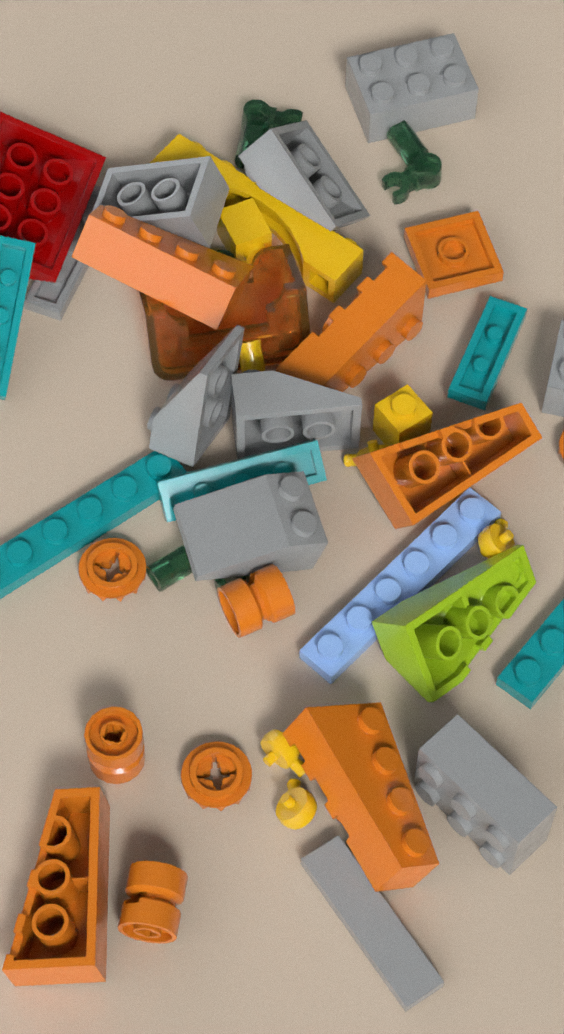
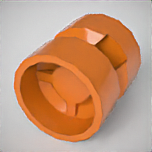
[217,564,295,638]
[84,706,146,784]
[117,861,188,944]

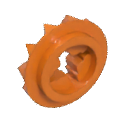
[78,538,146,602]
[181,741,252,811]

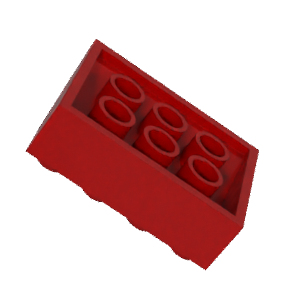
[0,112,106,283]

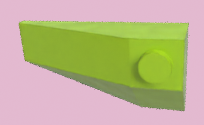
[372,545,536,703]

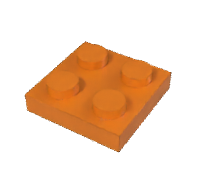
[404,211,504,299]

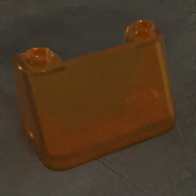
[136,244,310,381]

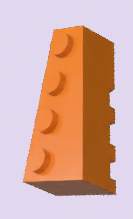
[72,205,254,330]
[276,252,427,392]
[352,402,543,529]
[282,702,439,892]
[2,787,110,986]

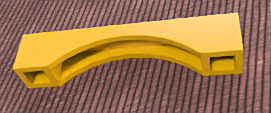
[150,134,364,303]

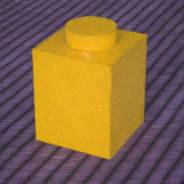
[217,197,272,264]
[373,384,433,446]

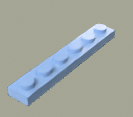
[299,487,501,684]

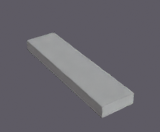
[24,185,101,321]
[301,835,444,1012]

